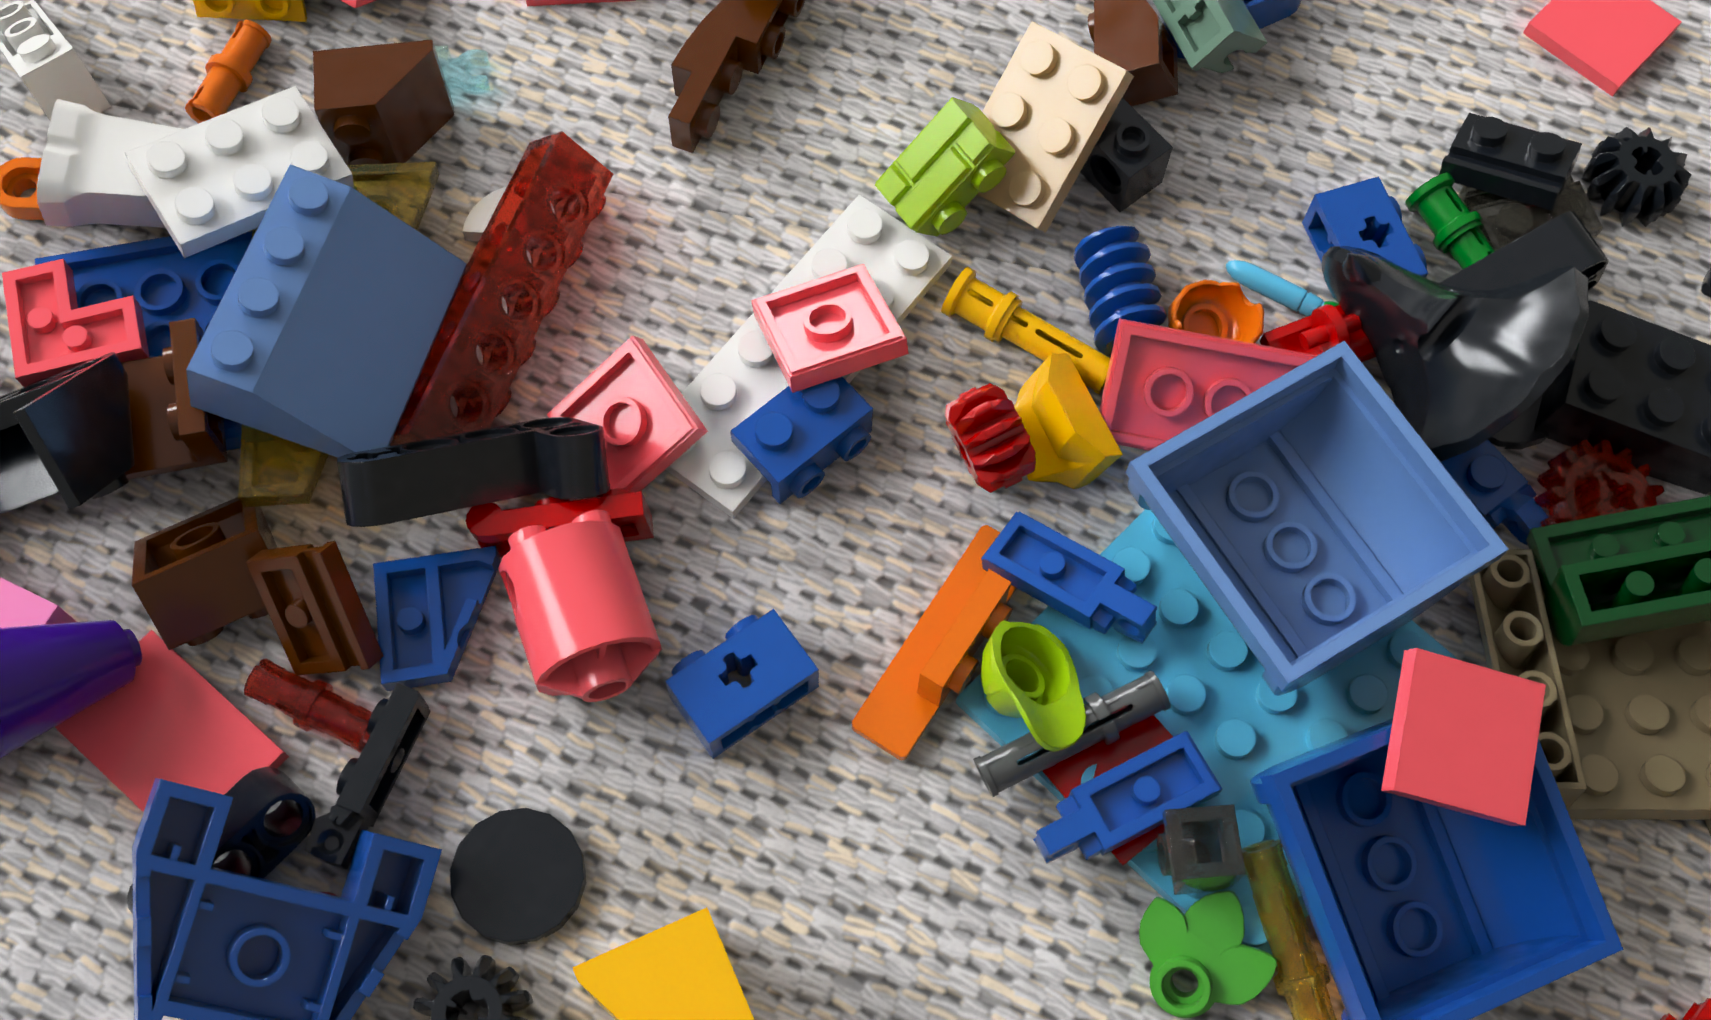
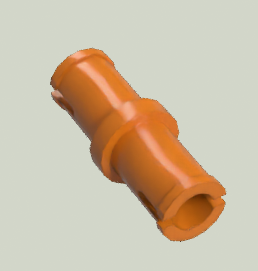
[185,20,272,123]

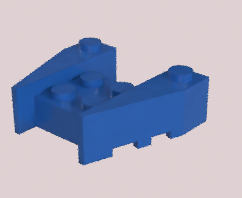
[132,778,442,1020]

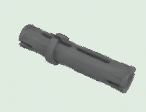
[973,671,1171,797]

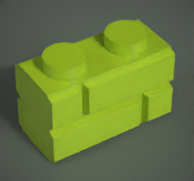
[875,97,1015,237]

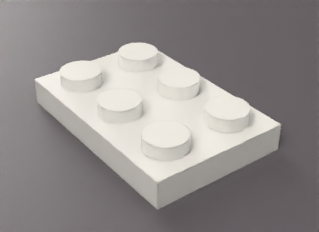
[124,86,354,258]

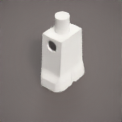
[37,99,183,228]

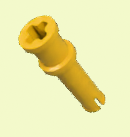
[941,266,1110,394]

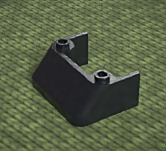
[0,352,135,514]

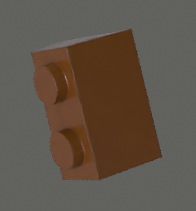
[313,40,454,178]
[132,490,278,650]

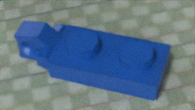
[1441,440,1553,545]
[981,511,1157,644]
[1033,731,1222,864]

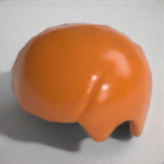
[1168,279,1264,344]

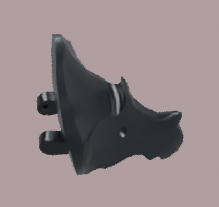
[1322,246,1589,462]

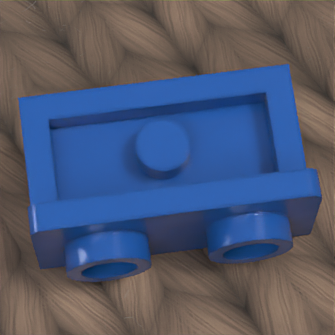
[730,377,873,504]

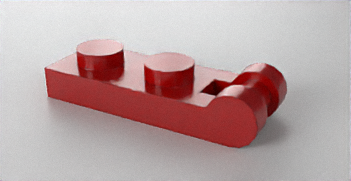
[465,488,654,557]

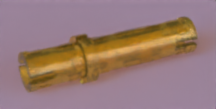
[1238,839,1337,1020]

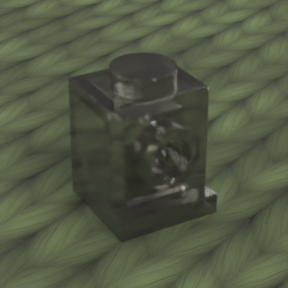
[1157,804,1246,895]

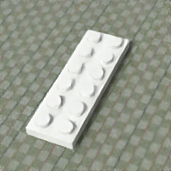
[665,195,952,519]

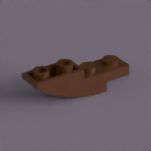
[668,0,805,153]

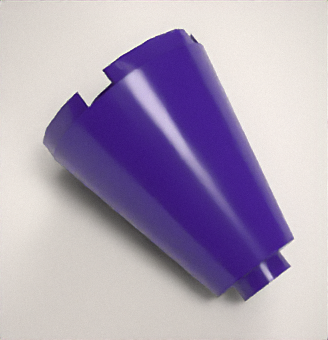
[0,620,142,759]

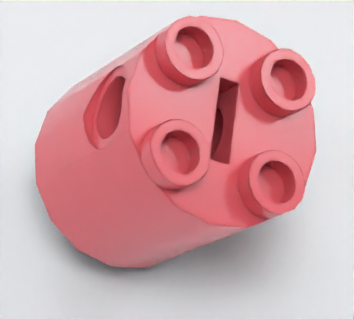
[498,510,662,702]

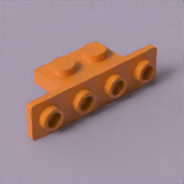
[852,525,1017,760]

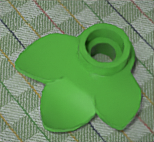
[1139,890,1277,1018]

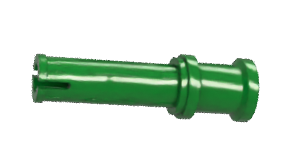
[1405,172,1495,269]

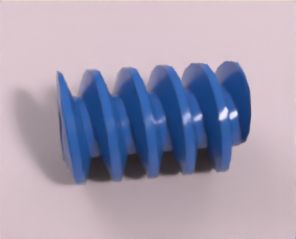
[1074,226,1167,357]

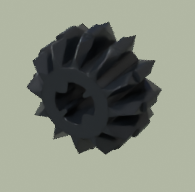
[1582,127,1692,227]
[413,955,533,1020]

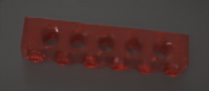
[390,131,614,446]

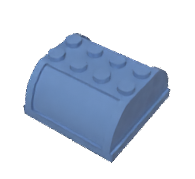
[1125,341,1509,696]

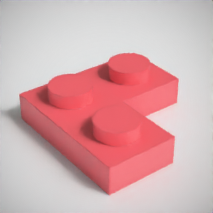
[2,259,150,387]

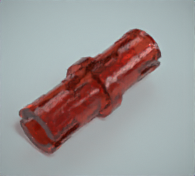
[244,658,372,753]

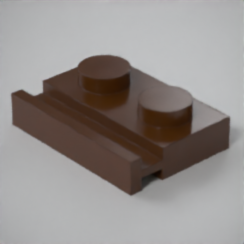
[246,541,383,675]

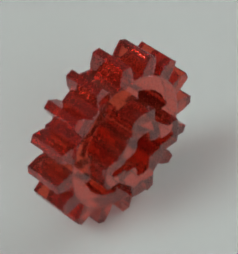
[1535,440,1665,526]

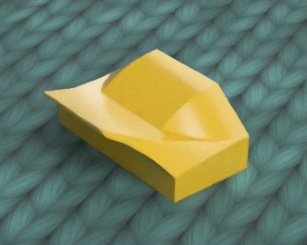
[1014,353,1123,489]

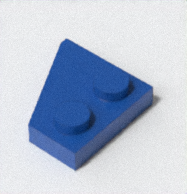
[373,546,500,691]

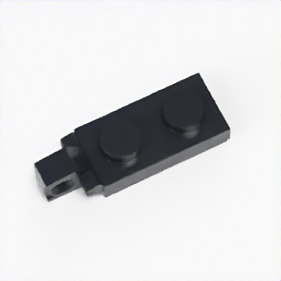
[304,683,431,870]

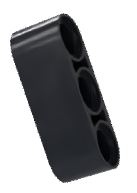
[127,767,316,914]

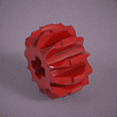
[945,383,1036,493]

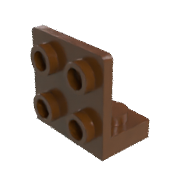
[121,318,228,480]

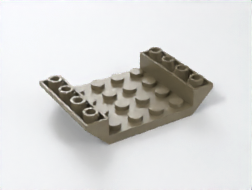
[1469,549,1711,820]

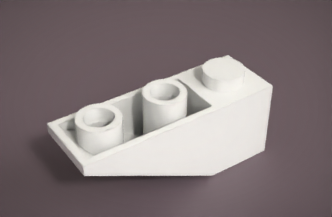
[0,0,111,120]

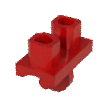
[1260,304,1376,362]

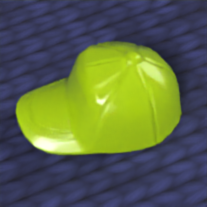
[981,620,1086,752]

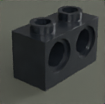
[1080,97,1173,212]

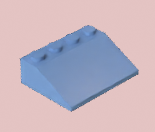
[186,164,467,458]

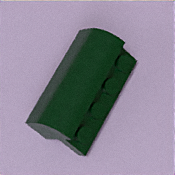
[1526,495,1711,646]

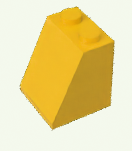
[572,907,754,1020]

